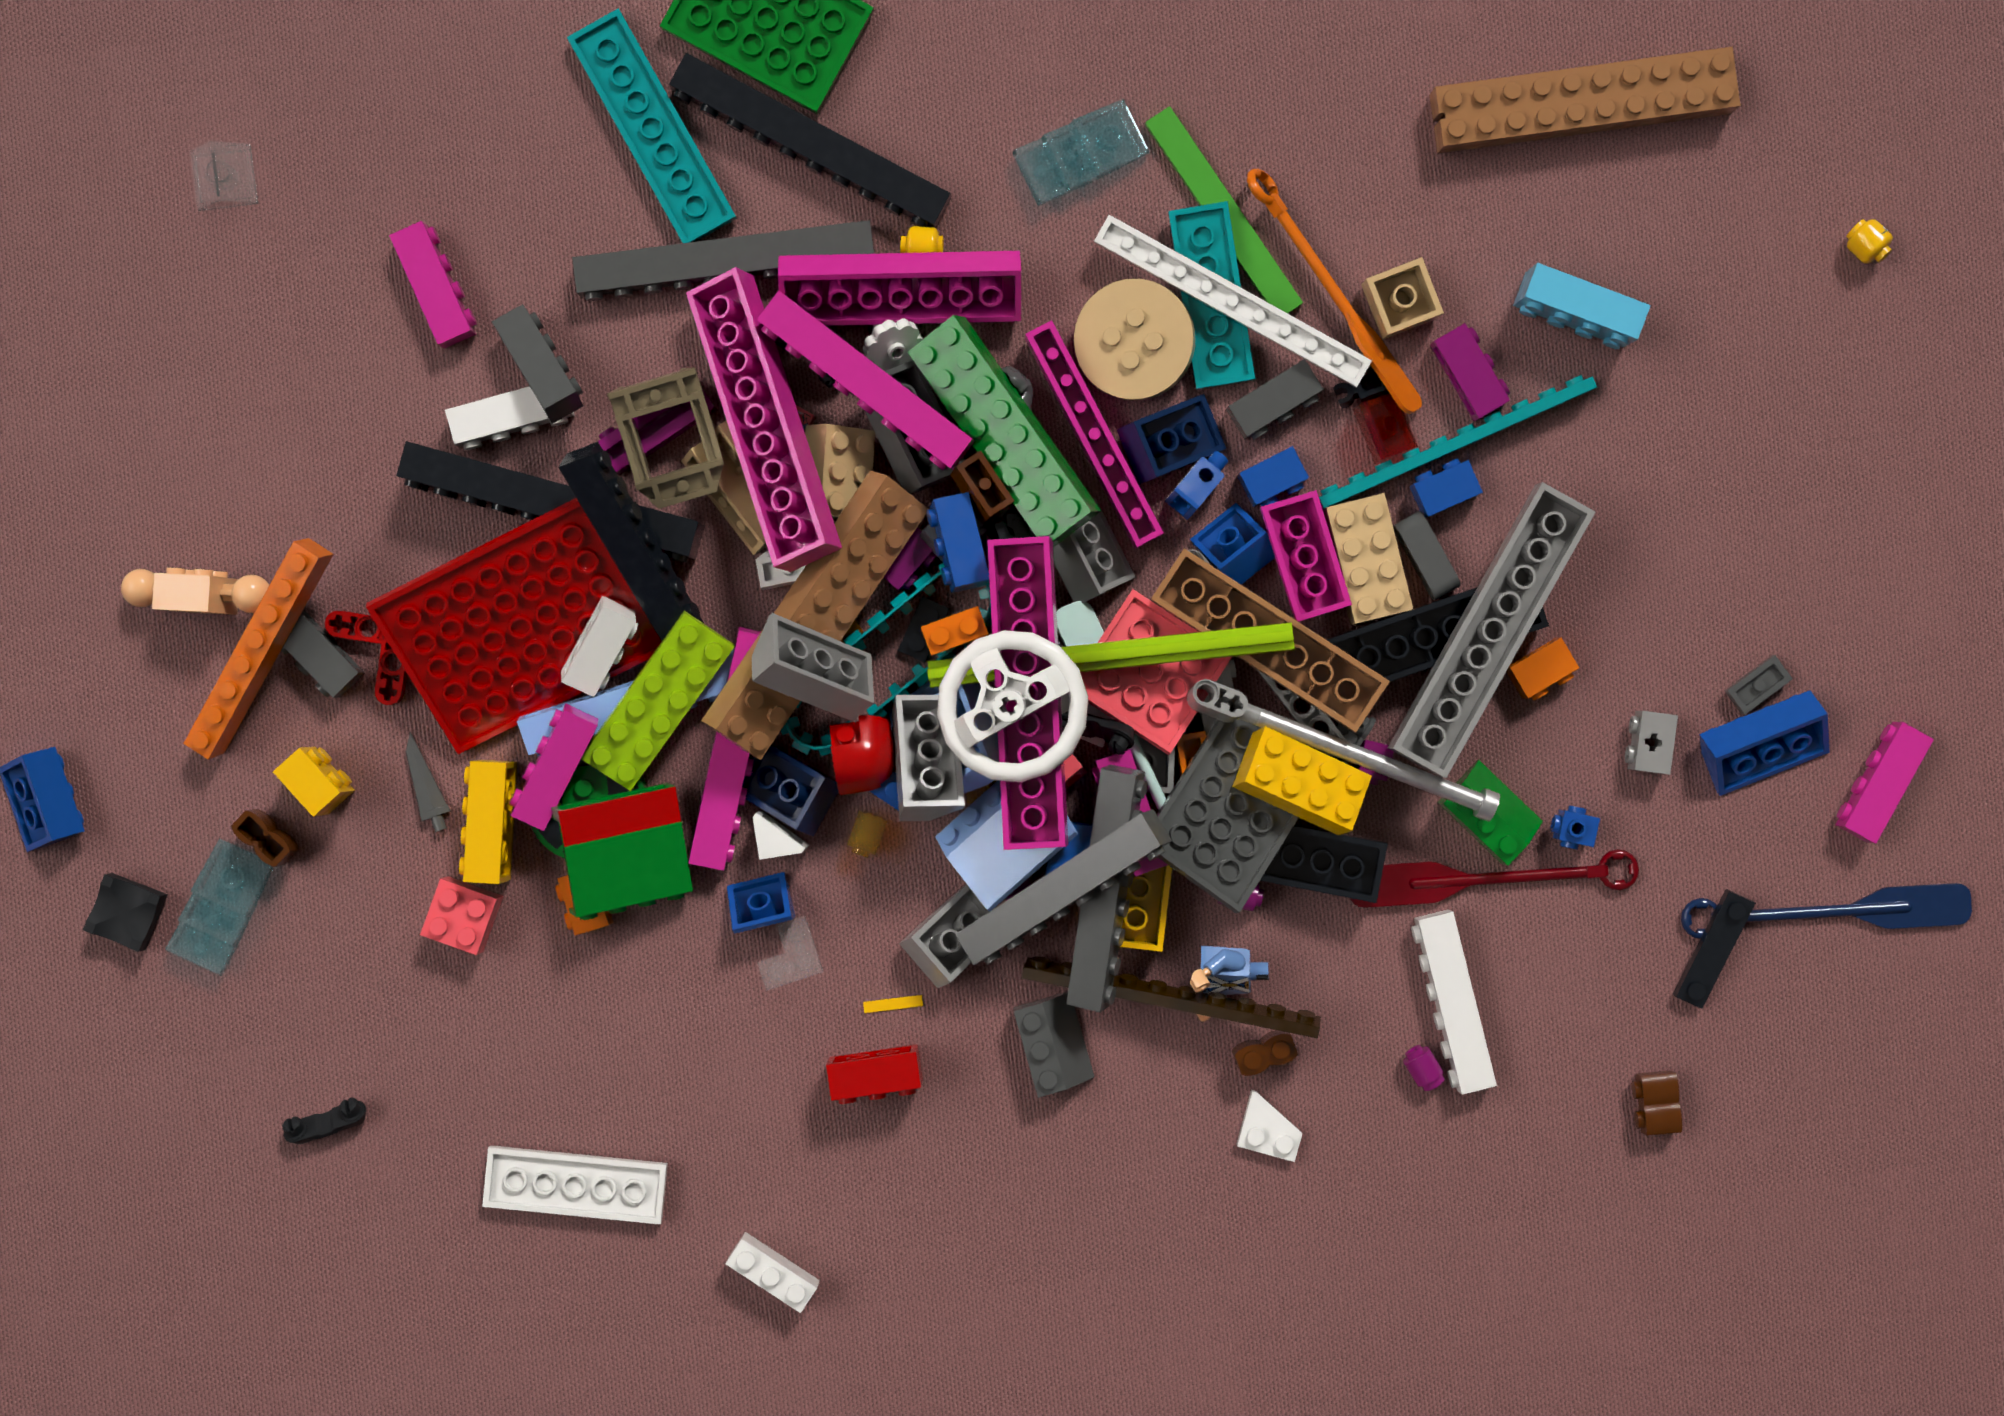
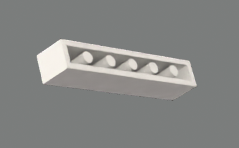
[1411,910,1497,1095]

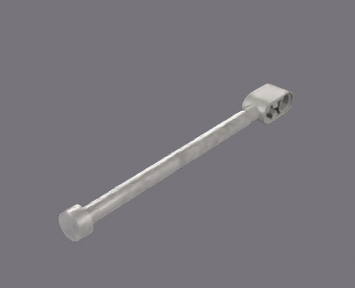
[1187,679,1500,822]

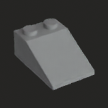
[899,884,995,988]

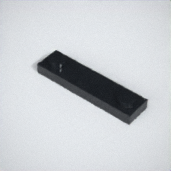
[1673,889,1756,1009]

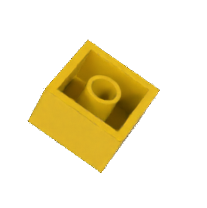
[273,747,355,817]

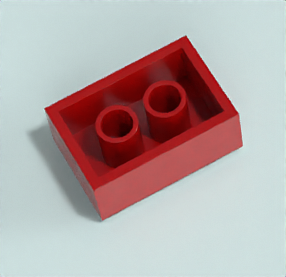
[826,1044,923,1104]

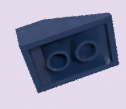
[1117,394,1227,485]
[742,744,839,837]

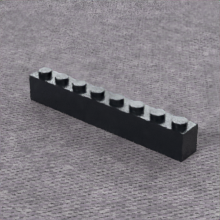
[558,441,704,641]

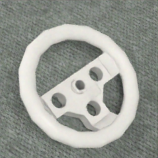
[937,630,1088,782]

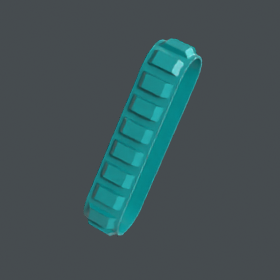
[781,563,992,756]

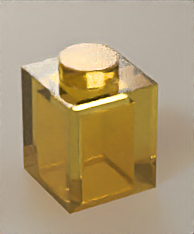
[847,810,888,858]

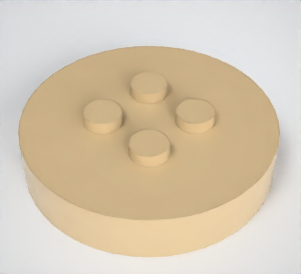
[1074,279,1195,401]

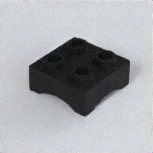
[83,873,168,952]

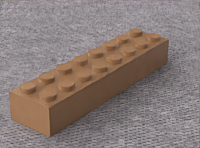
[1151,548,1390,733]

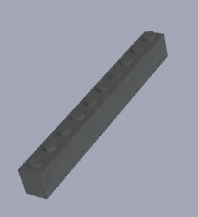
[572,220,875,301]

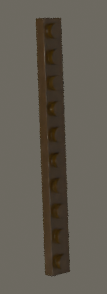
[1022,956,1321,1038]

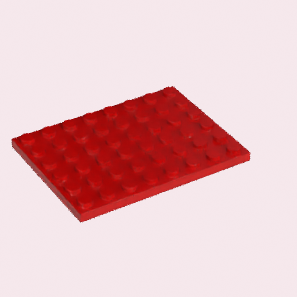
[366,498,662,754]

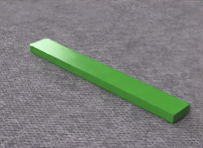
[1145,106,1303,314]

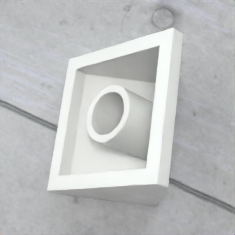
[753,810,809,860]

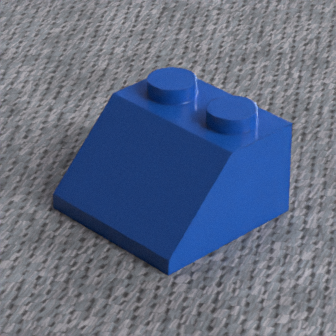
[1190,503,1275,584]

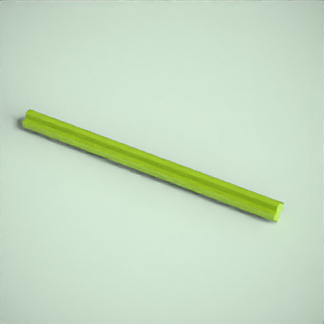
[927,622,1295,688]

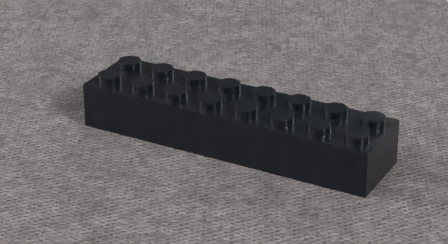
[1326,587,1549,681]

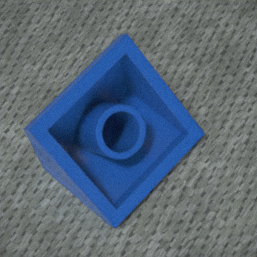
[727,872,796,934]

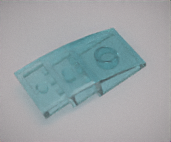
[1012,99,1149,206]
[165,838,273,976]

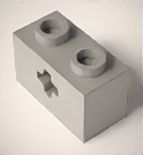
[1625,711,1678,775]

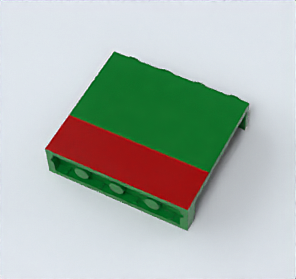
[551,783,693,920]

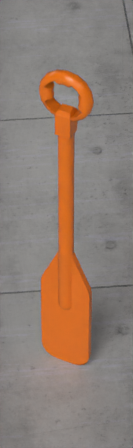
[1247,169,1422,414]

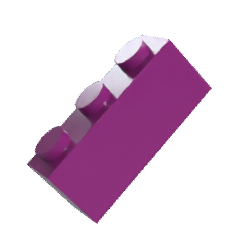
[1430,323,1510,421]

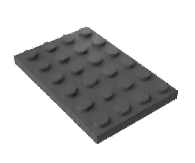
[1157,701,1299,913]

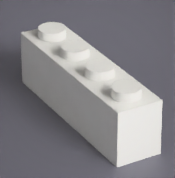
[445,386,575,450]

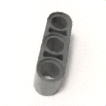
[1393,511,1461,601]

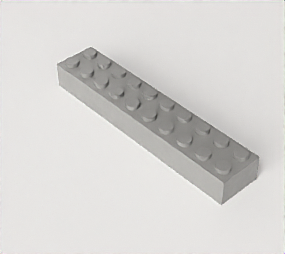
[1388,482,1595,778]

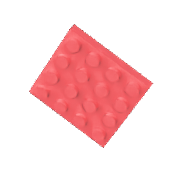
[1080,589,1233,755]

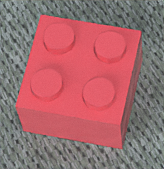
[420,876,503,955]

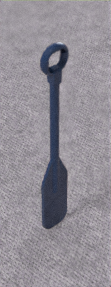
[1681,883,1972,939]

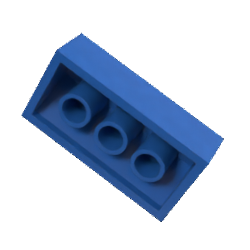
[1699,690,1830,796]

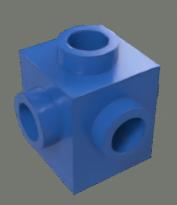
[1550,805,1600,850]

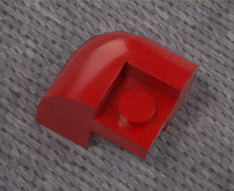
[830,715,896,795]

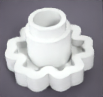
[863,318,923,371]

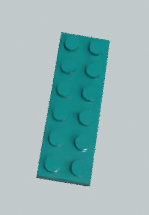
[1168,201,1255,390]

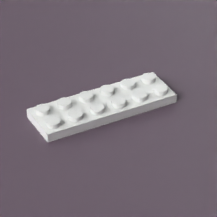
[482,1145,668,1225]

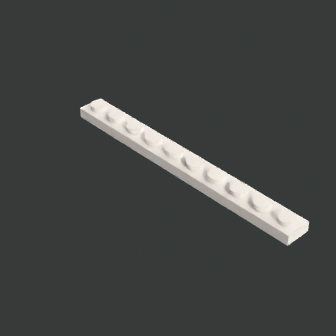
[1094,215,1372,387]

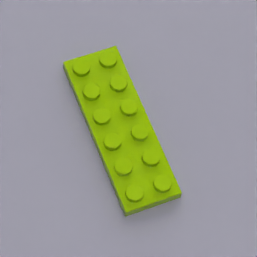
[581,610,735,791]

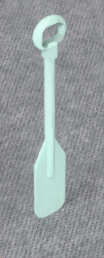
[1056,601,1175,870]

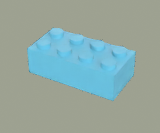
[1513,263,1651,349]

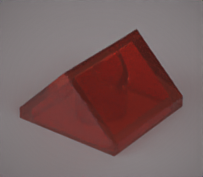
[1352,394,1418,464]

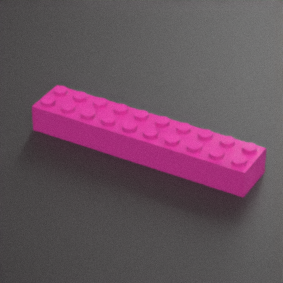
[686,267,842,572]
[987,536,1069,850]

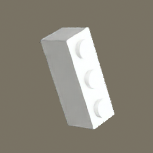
[561,596,638,697]
[726,1232,819,1313]

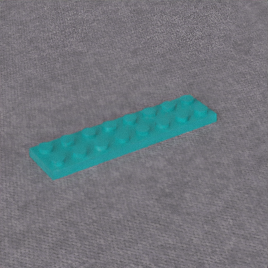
[567,8,737,243]

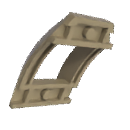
[607,367,724,509]

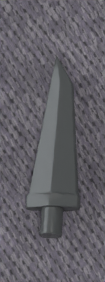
[405,732,451,832]

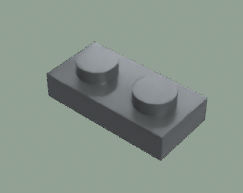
[1724,655,1793,715]

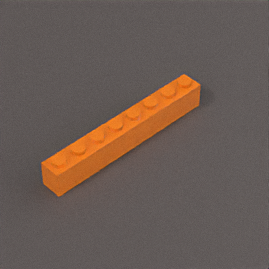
[183,538,334,760]

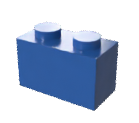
[1237,446,1309,507]
[1409,458,1483,518]

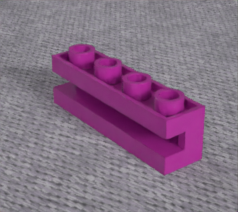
[598,386,717,476]

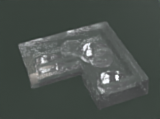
[757,915,824,991]

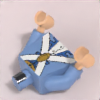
[1190,946,1269,1022]

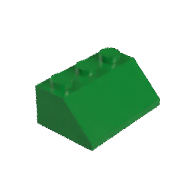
[1437,760,1543,866]

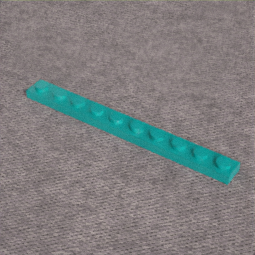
[1319,375,1597,510]

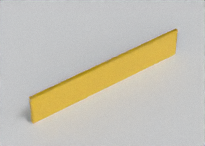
[863,995,923,1013]

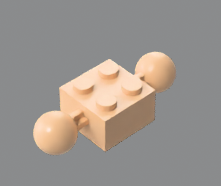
[121,568,269,615]

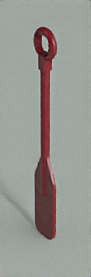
[1350,849,1639,908]

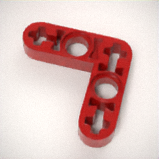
[325,611,407,705]

